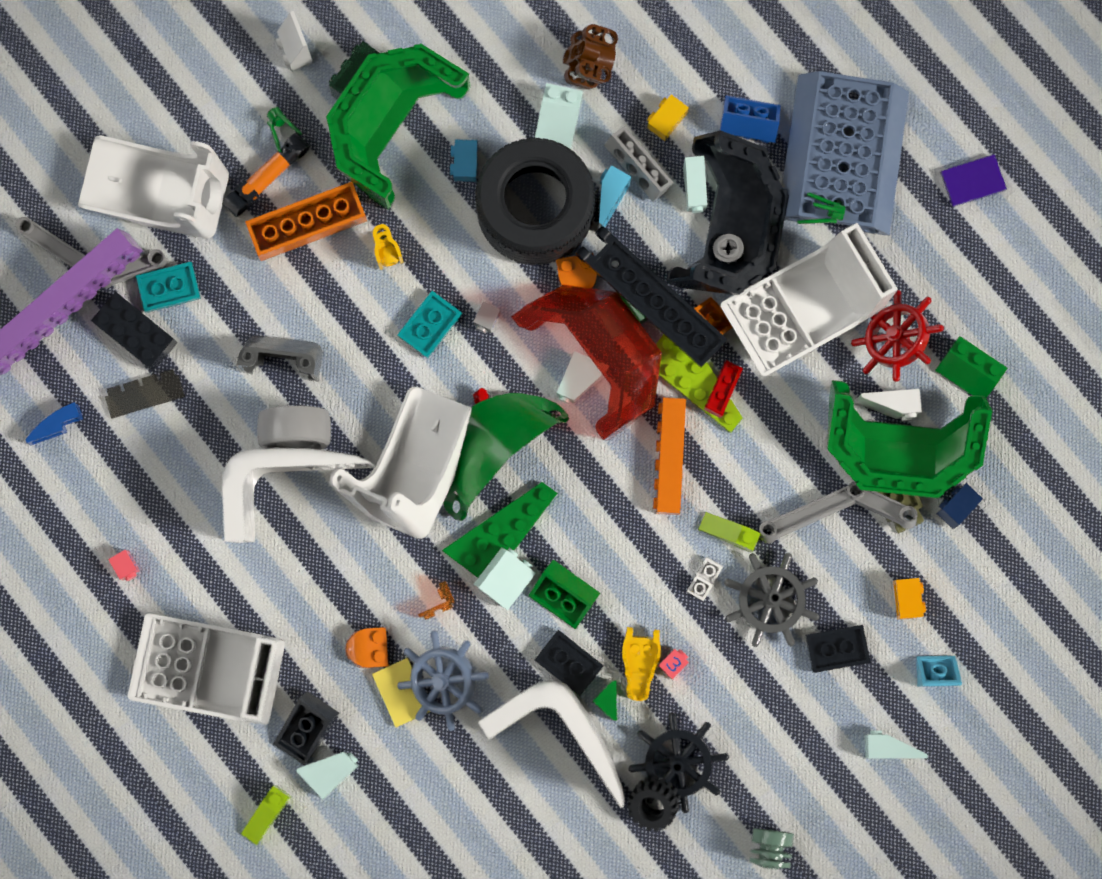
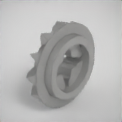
[713,234,744,264]

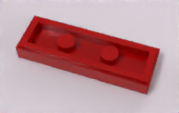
[703,360,743,418]

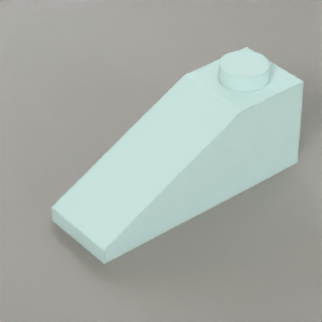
[865,731,927,759]

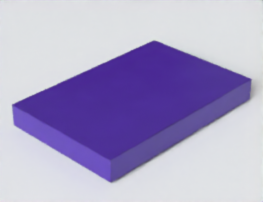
[940,154,1007,207]

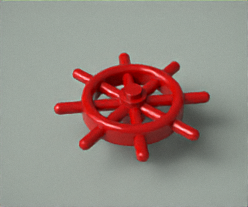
[851,290,944,382]

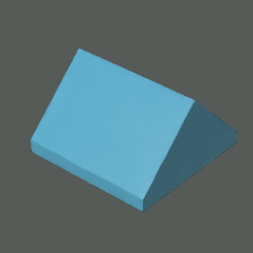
[916,656,962,687]

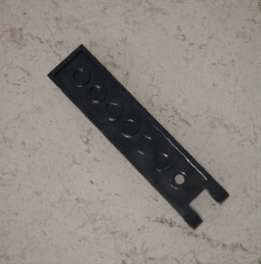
[575,226,727,368]

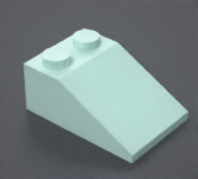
[535,83,583,149]

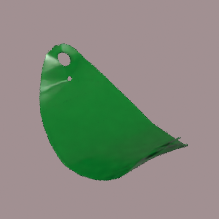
[443,393,570,521]

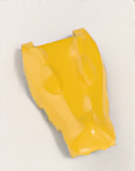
[622,627,661,701]

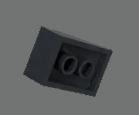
[273,691,339,766]

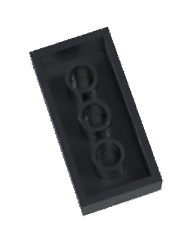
[91,291,178,372]

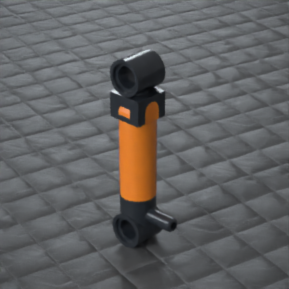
[222,132,310,217]

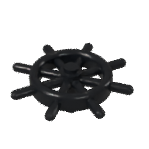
[628,712,729,814]

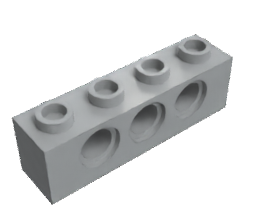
[604,126,674,202]

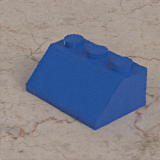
[720,95,781,142]

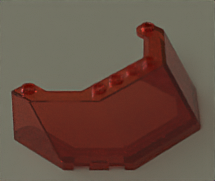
[511,285,662,441]

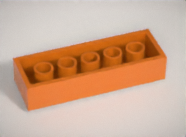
[245,182,367,261]

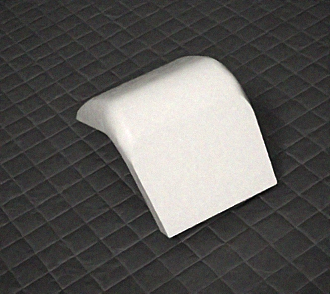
[721,223,898,376]
[222,448,375,543]
[128,613,285,725]
[478,680,625,808]

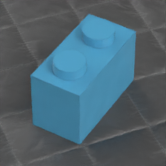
[450,139,478,182]

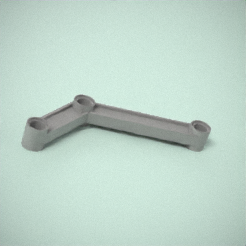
[15,217,168,288]
[759,482,918,544]

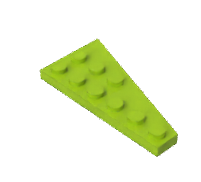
[642,334,743,433]

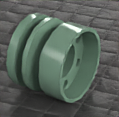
[749,828,794,869]

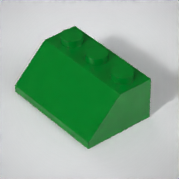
[935,336,1008,398]
[528,560,601,629]

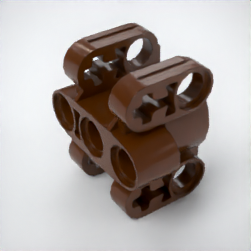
[563,24,618,90]

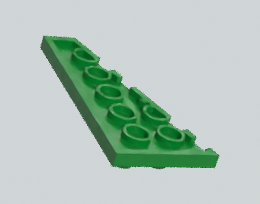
[442,482,558,578]

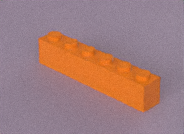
[653,397,686,515]

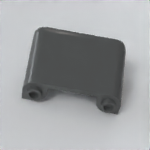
[237,335,323,382]

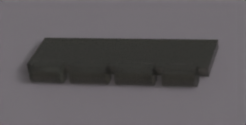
[105,369,185,419]

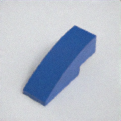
[25,402,83,446]

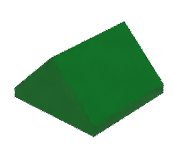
[592,681,617,721]

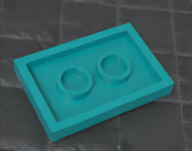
[136,262,201,313]
[397,291,462,359]

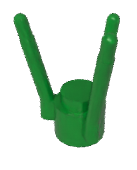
[267,107,302,152]
[797,192,845,224]

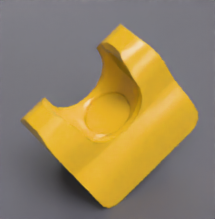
[373,224,404,270]

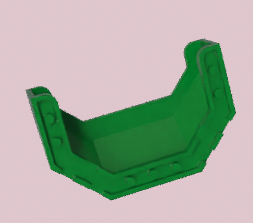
[326,44,471,210]
[827,380,992,498]

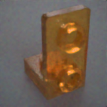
[418,581,456,620]

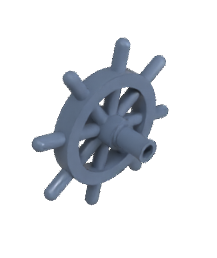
[397,631,489,731]

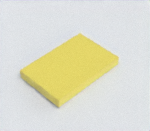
[372,658,430,728]

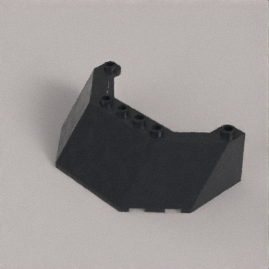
[666,130,789,295]

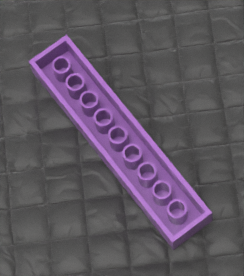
[0,228,143,375]

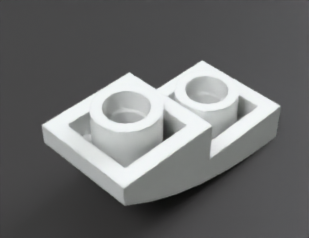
[687,557,723,601]

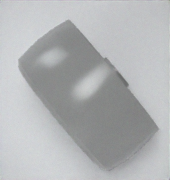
[257,406,331,450]

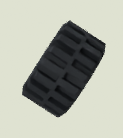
[627,776,680,832]

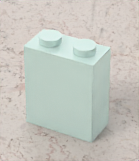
[473,547,536,610]

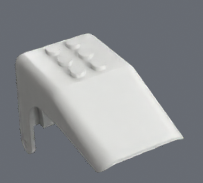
[78,135,229,238]
[330,387,472,539]

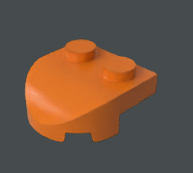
[556,253,597,296]
[345,627,389,668]

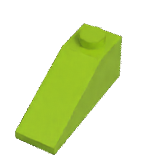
[698,512,761,553]
[241,785,292,845]

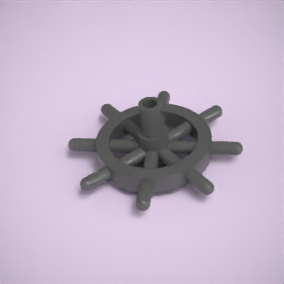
[724,553,819,647]

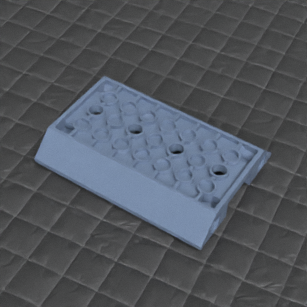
[782,71,909,236]

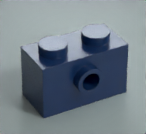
[936,483,983,529]

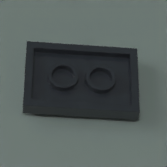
[805,625,871,673]
[534,630,604,696]

